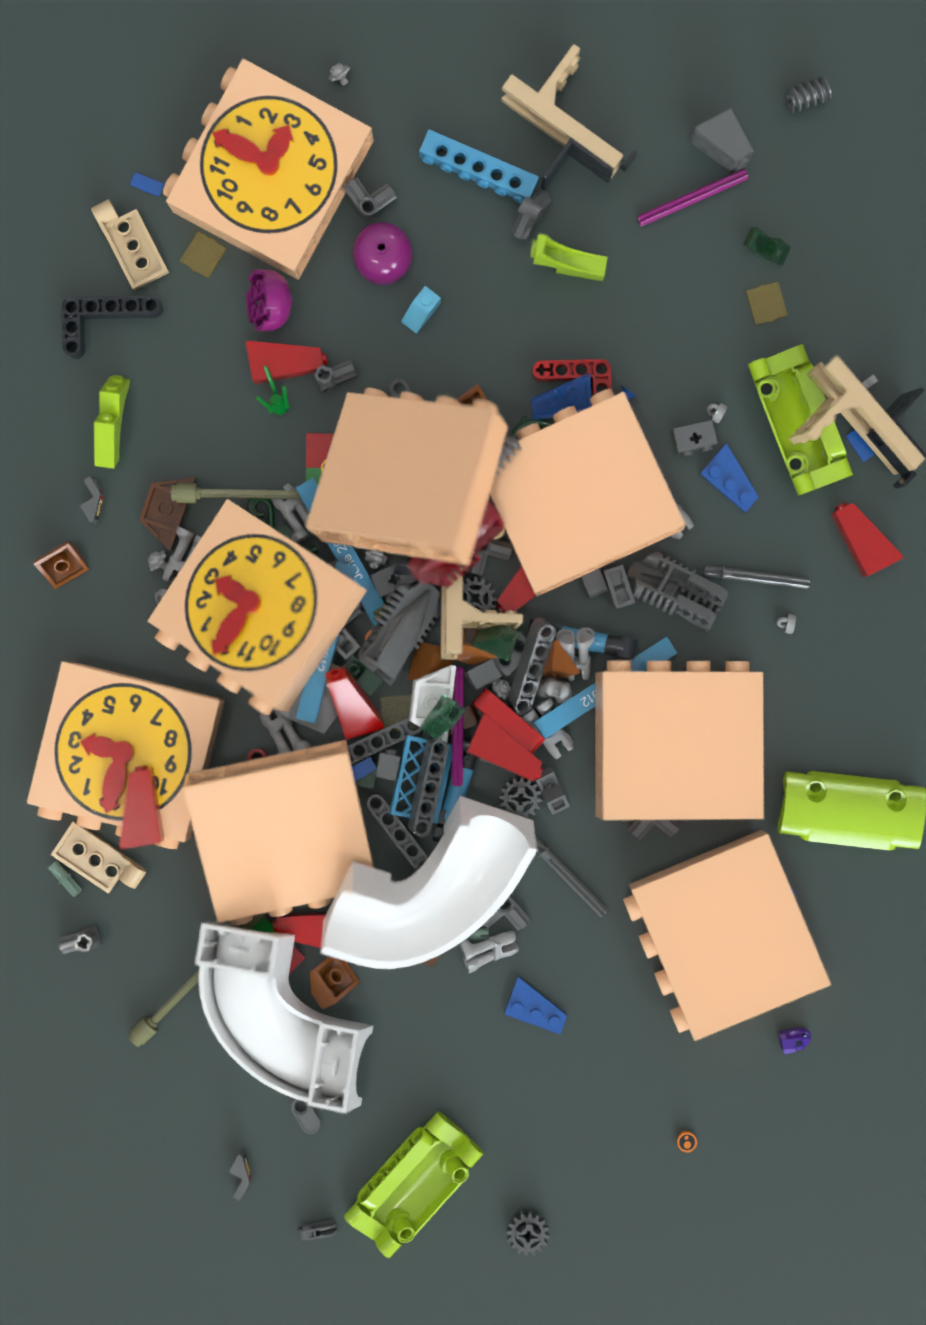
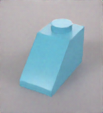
[401,286,441,334]

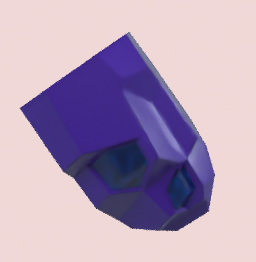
[778,1027,811,1054]

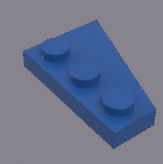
[531,373,592,420]
[700,443,759,513]
[504,976,567,1035]

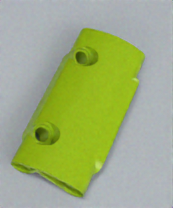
[748,344,853,496]
[778,771,926,850]
[344,1111,484,1258]

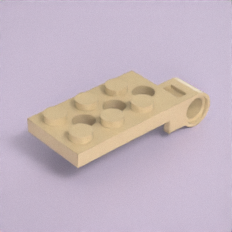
[91,199,169,291]
[51,821,147,894]

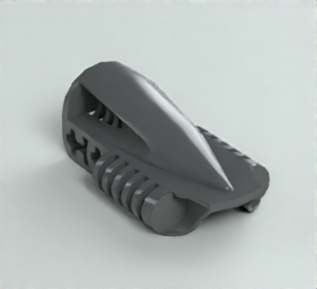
[627,551,728,632]
[358,581,441,680]

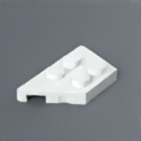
[409,665,456,742]

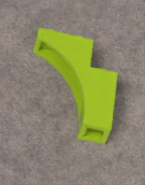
[530,234,608,281]
[94,375,130,469]

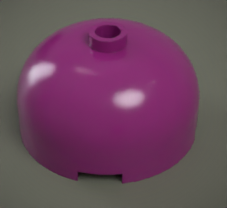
[353,222,413,285]
[246,269,292,331]

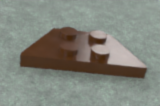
[139,477,196,551]

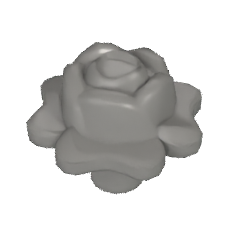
[328,63,350,86]
[365,549,388,569]
[147,550,168,571]
[490,678,511,700]

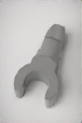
[861,374,878,389]

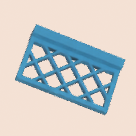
[389,735,452,824]

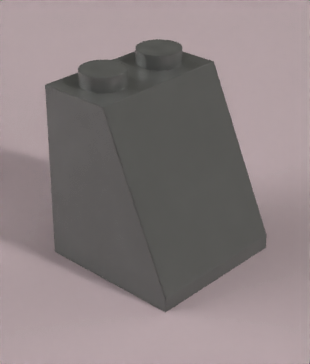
[690,108,754,173]

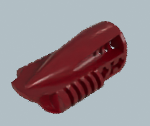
[407,500,505,588]

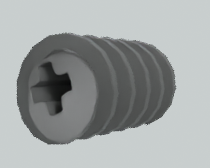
[786,76,832,114]
[495,431,522,475]

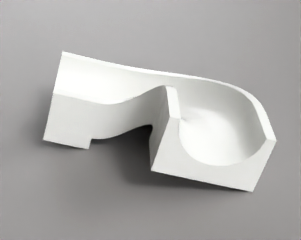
[321,796,537,968]
[195,921,373,1113]

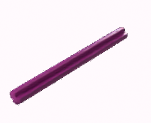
[637,169,748,226]
[452,667,464,786]

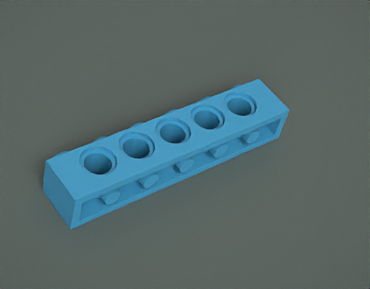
[419,129,539,204]

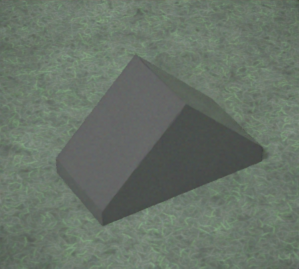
[464,658,503,692]

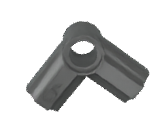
[343,177,397,219]
[512,190,552,240]
[314,360,357,393]
[467,539,513,575]
[627,819,682,840]
[483,894,531,931]
[59,925,102,955]

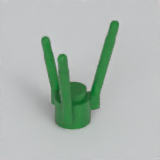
[256,366,290,415]

